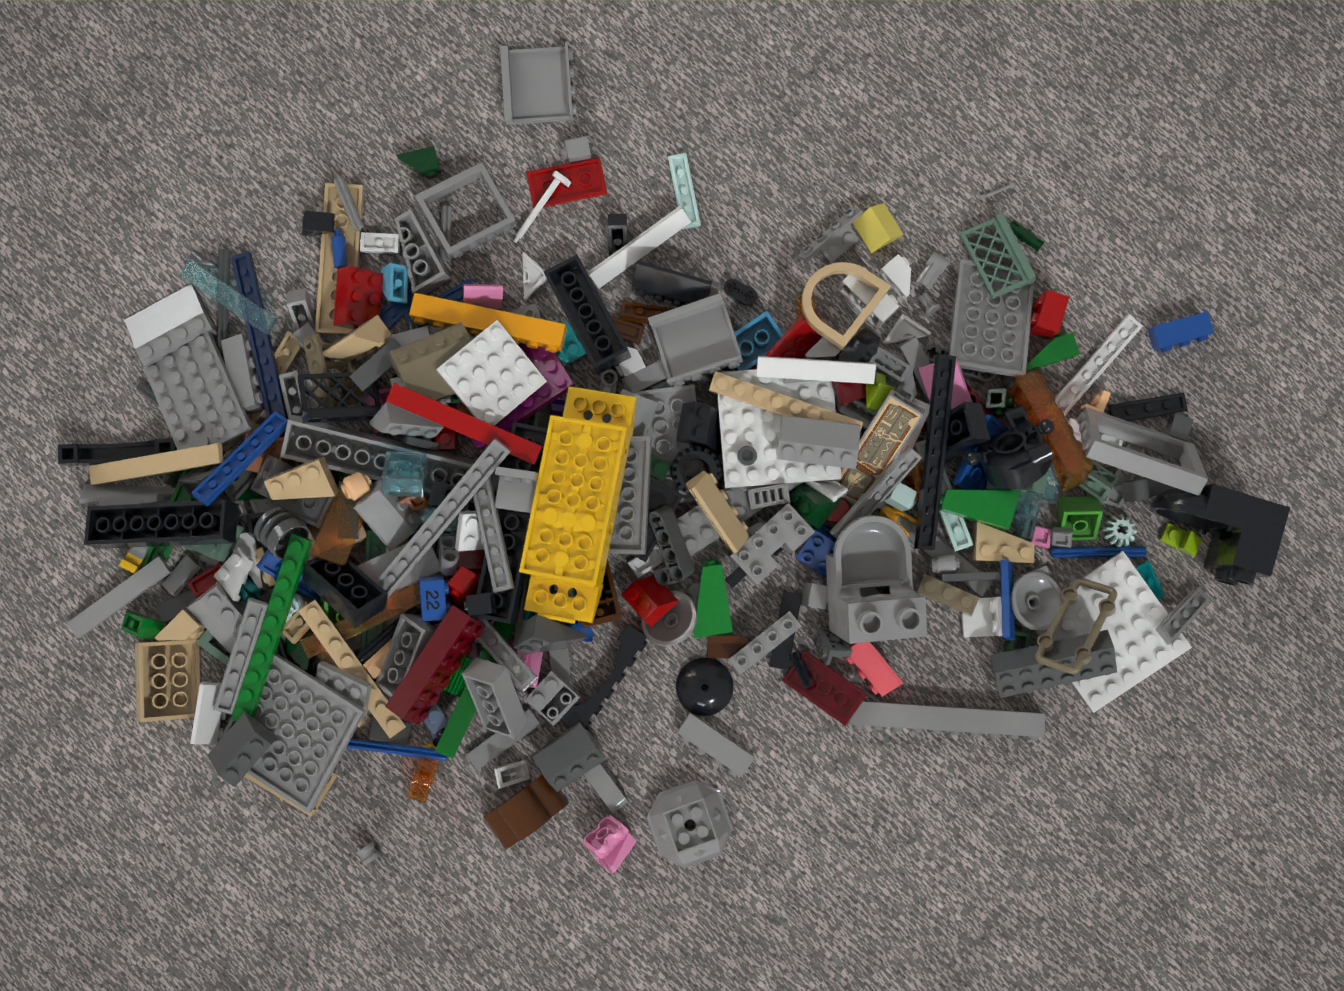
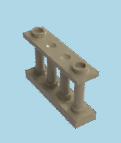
[303,333,364,408]

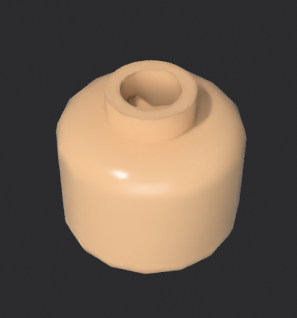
[341,472,372,501]

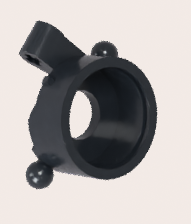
[965,404,1055,489]

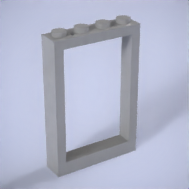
[1077,407,1208,496]

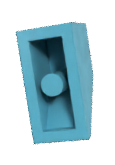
[381,263,408,304]

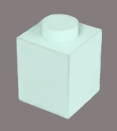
[884,483,917,512]

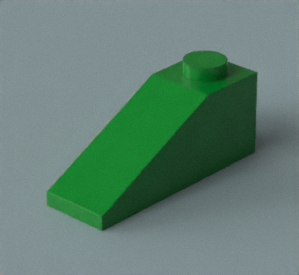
[1026,331,1080,372]

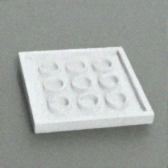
[436,320,547,425]

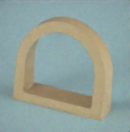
[802,262,891,351]

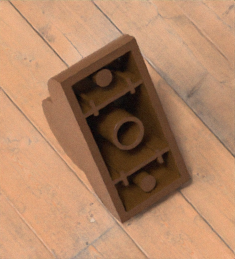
[574,558,622,628]
[483,774,569,850]

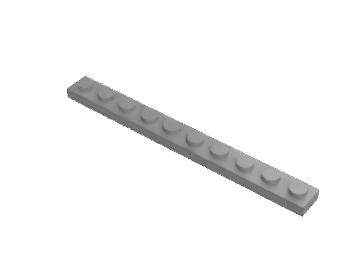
[375,437,511,598]

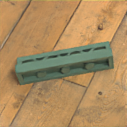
[1048,434,1120,502]

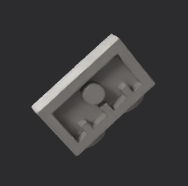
[495,466,539,513]

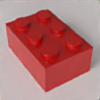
[333,266,383,330]

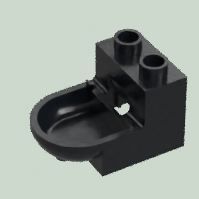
[1150,484,1290,586]

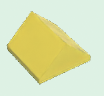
[852,203,904,254]

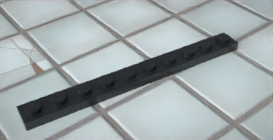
[914,354,956,550]

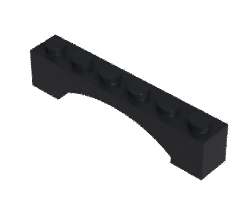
[58,438,177,466]
[561,624,648,729]

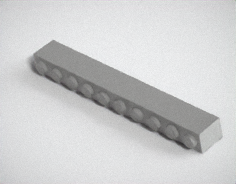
[848,701,1045,740]

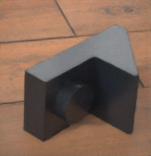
[302,211,335,237]

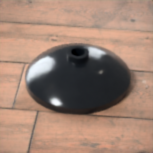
[676,658,733,716]

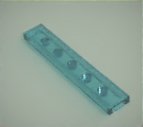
[180,260,278,335]

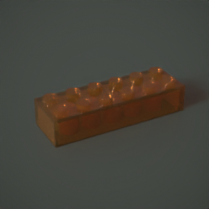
[1010,370,1093,491]

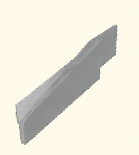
[79,484,176,506]

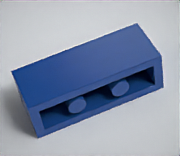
[1148,311,1214,353]

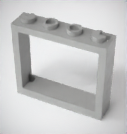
[415,162,515,260]

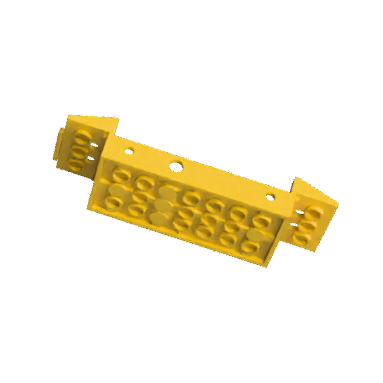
[519,387,637,624]

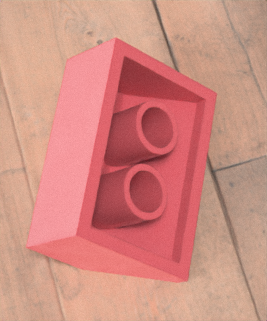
[844,642,903,697]

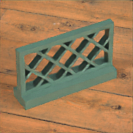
[960,212,1036,299]

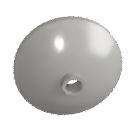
[1011,572,1063,631]
[641,591,697,646]

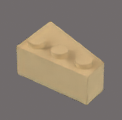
[264,456,339,500]
[971,522,1035,564]

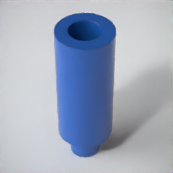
[331,229,348,269]

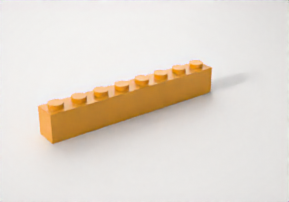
[409,293,567,353]

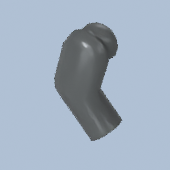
[190,250,219,269]

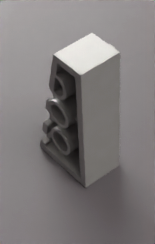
[395,209,452,295]

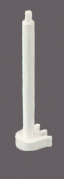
[514,171,571,243]

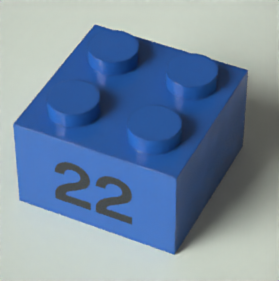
[419,575,450,621]

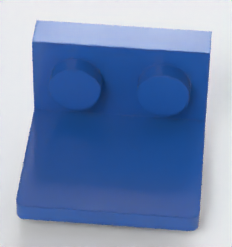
[796,524,837,578]

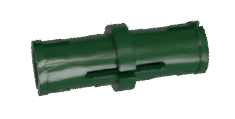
[1010,220,1045,252]

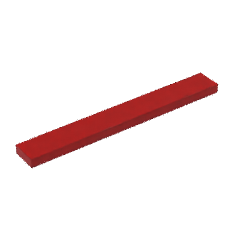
[386,383,542,465]

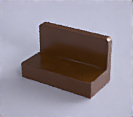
[708,635,747,659]

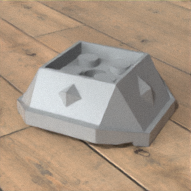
[834,346,917,429]
[647,779,733,868]

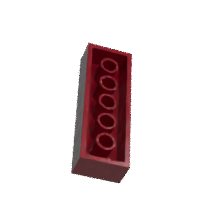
[385,605,485,725]

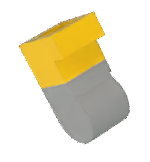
[119,547,150,574]

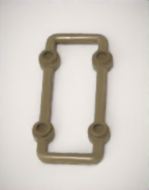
[1035,578,1117,674]

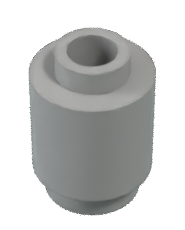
[931,554,960,575]

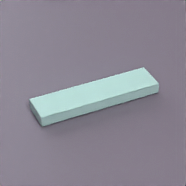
[668,153,701,230]

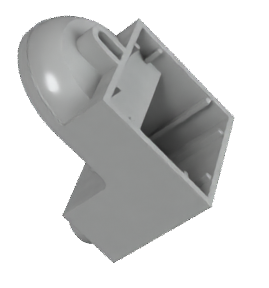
[826,515,927,644]

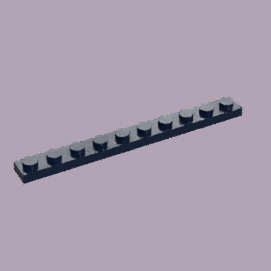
[231,251,288,435]

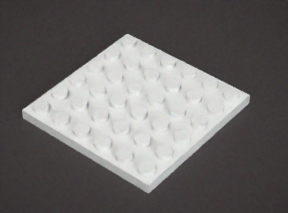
[717,369,842,488]
[1036,551,1192,713]

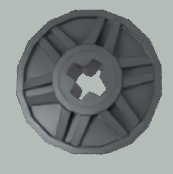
[254,507,309,560]

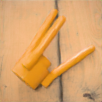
[879,505,917,537]

